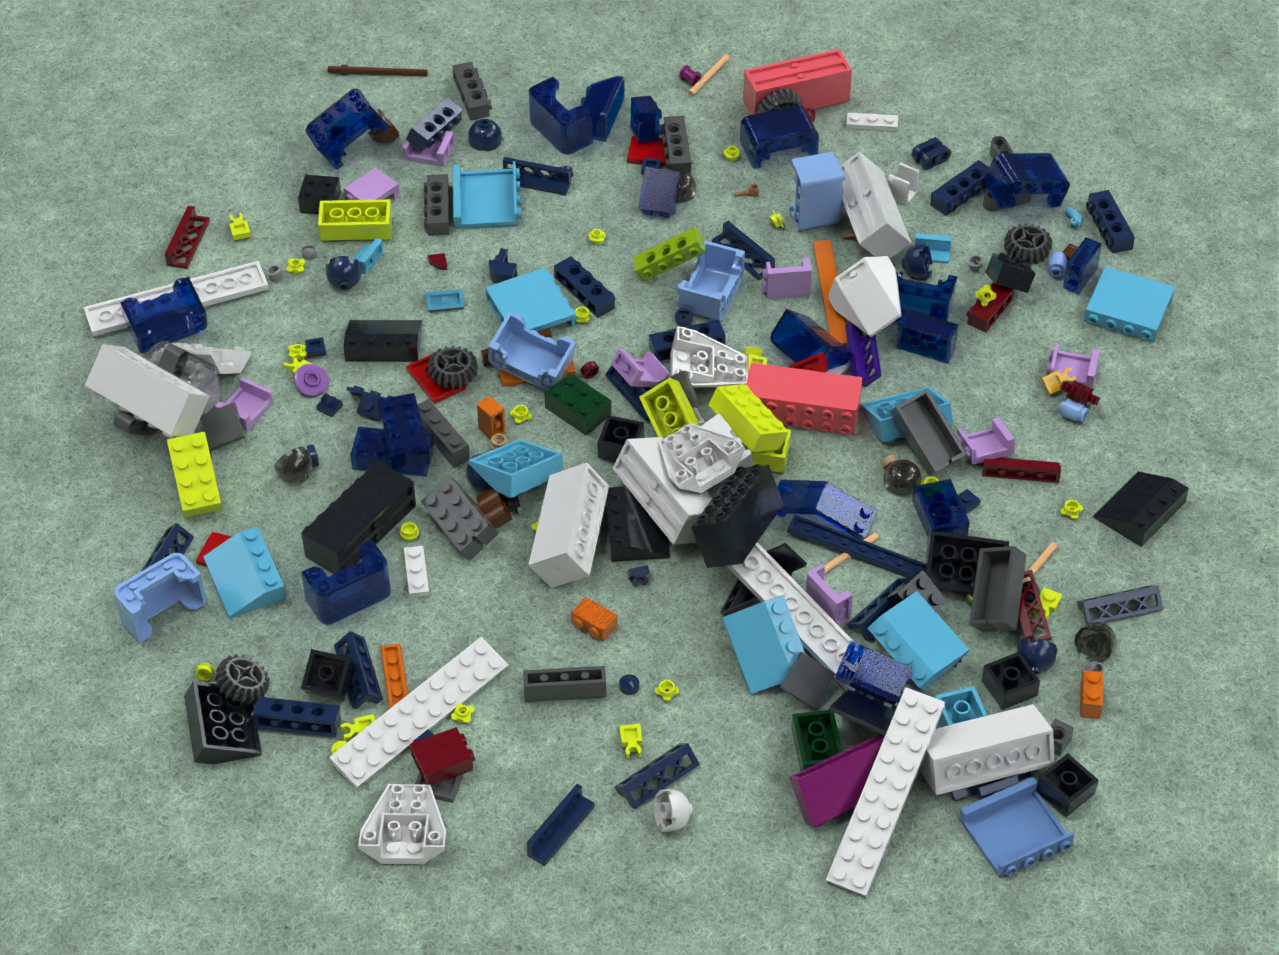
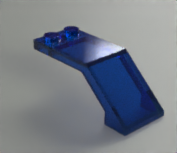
[777,479,878,540]

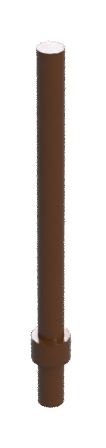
[328,65,428,76]

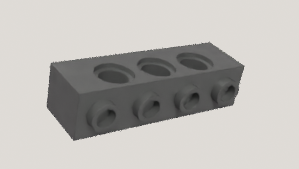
[452,62,492,120]
[660,116,691,177]
[424,174,449,236]

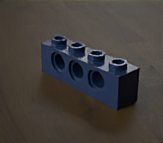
[406,98,463,151]
[930,160,994,216]
[1086,190,1135,253]
[554,256,615,318]
[649,320,725,361]
[253,697,341,737]

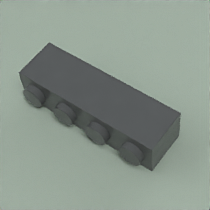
[413,399,470,468]
[523,666,607,702]

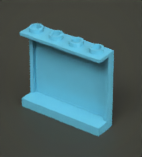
[453,161,521,229]
[1084,267,1175,342]
[485,268,576,332]

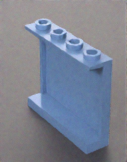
[959,777,1074,878]

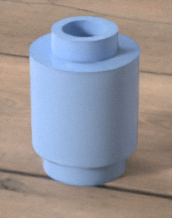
[1047,252,1067,277]
[1059,398,1089,423]

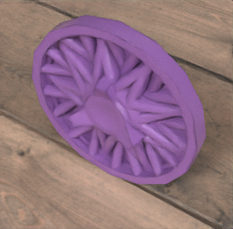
[294,364,329,397]

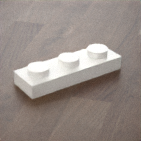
[846,113,898,131]
[404,546,429,598]

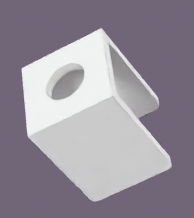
[888,163,919,205]

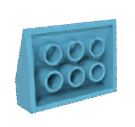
[860,386,953,442]
[468,439,563,498]
[203,526,286,618]
[867,591,970,691]
[722,595,805,694]

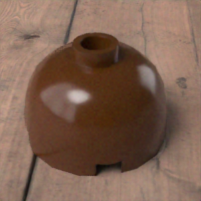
[368,109,400,144]

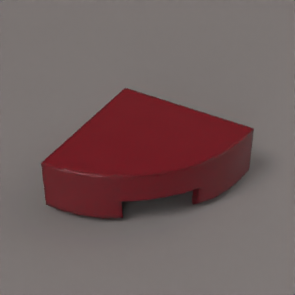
[427,253,447,270]

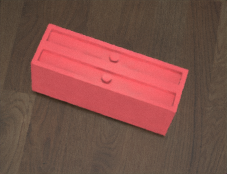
[743,49,852,122]
[746,363,863,435]

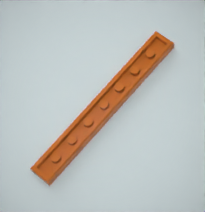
[813,240,848,348]

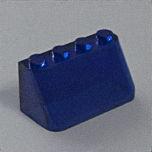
[571,75,625,142]
[770,309,853,371]

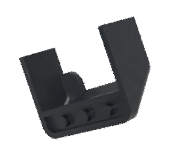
[720,543,807,617]

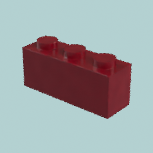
[966,282,1014,333]

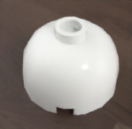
[654,789,692,832]

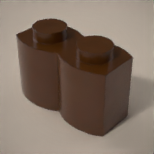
[476,488,512,529]

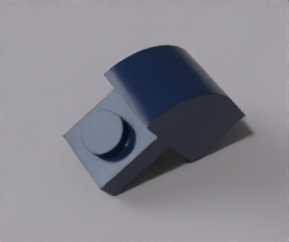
[489,248,518,284]

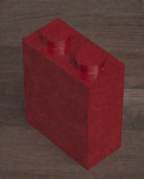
[410,727,475,786]

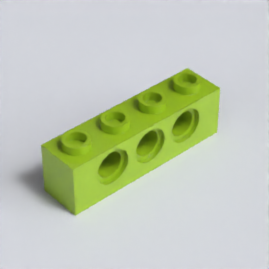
[633,227,706,281]

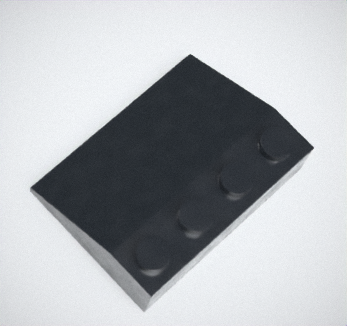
[343,320,422,362]
[1093,471,1189,547]
[605,486,670,562]
[925,531,1009,594]
[184,681,262,764]
[829,688,897,736]

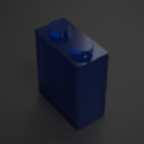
[638,167,682,218]
[1063,237,1102,294]

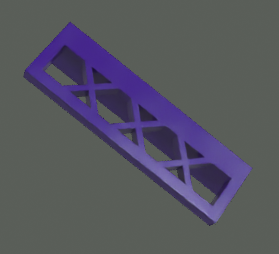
[845,322,882,387]

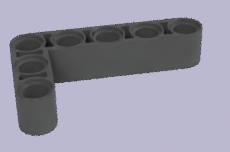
[983,136,1033,211]
[114,344,189,435]

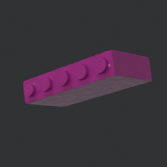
[789,735,885,827]

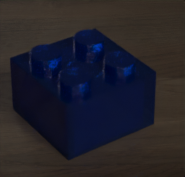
[630,96,662,143]

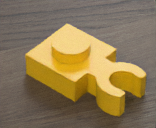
[1041,367,1077,395]

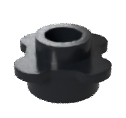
[506,496,520,514]

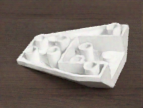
[828,256,901,337]
[670,326,748,388]
[158,343,252,374]
[659,423,745,493]
[358,784,446,864]

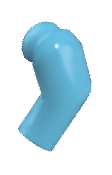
[1065,207,1082,228]

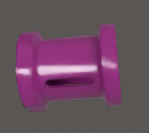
[679,65,701,86]

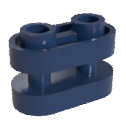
[911,137,951,170]

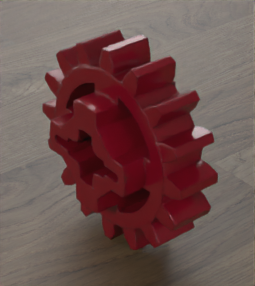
[1060,380,1100,406]

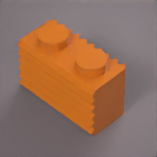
[477,396,506,439]
[571,597,618,641]
[1080,670,1103,719]

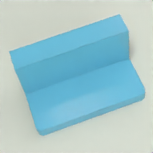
[915,233,952,263]
[353,238,384,275]
[426,289,464,311]

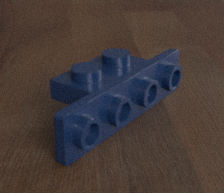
[346,385,415,424]
[951,771,1031,800]

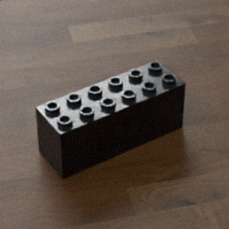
[301,461,416,579]
[691,464,784,568]

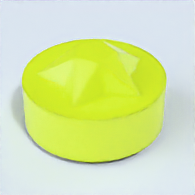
[744,347,762,357]

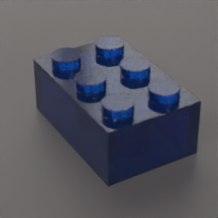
[896,309,959,364]
[912,479,970,538]

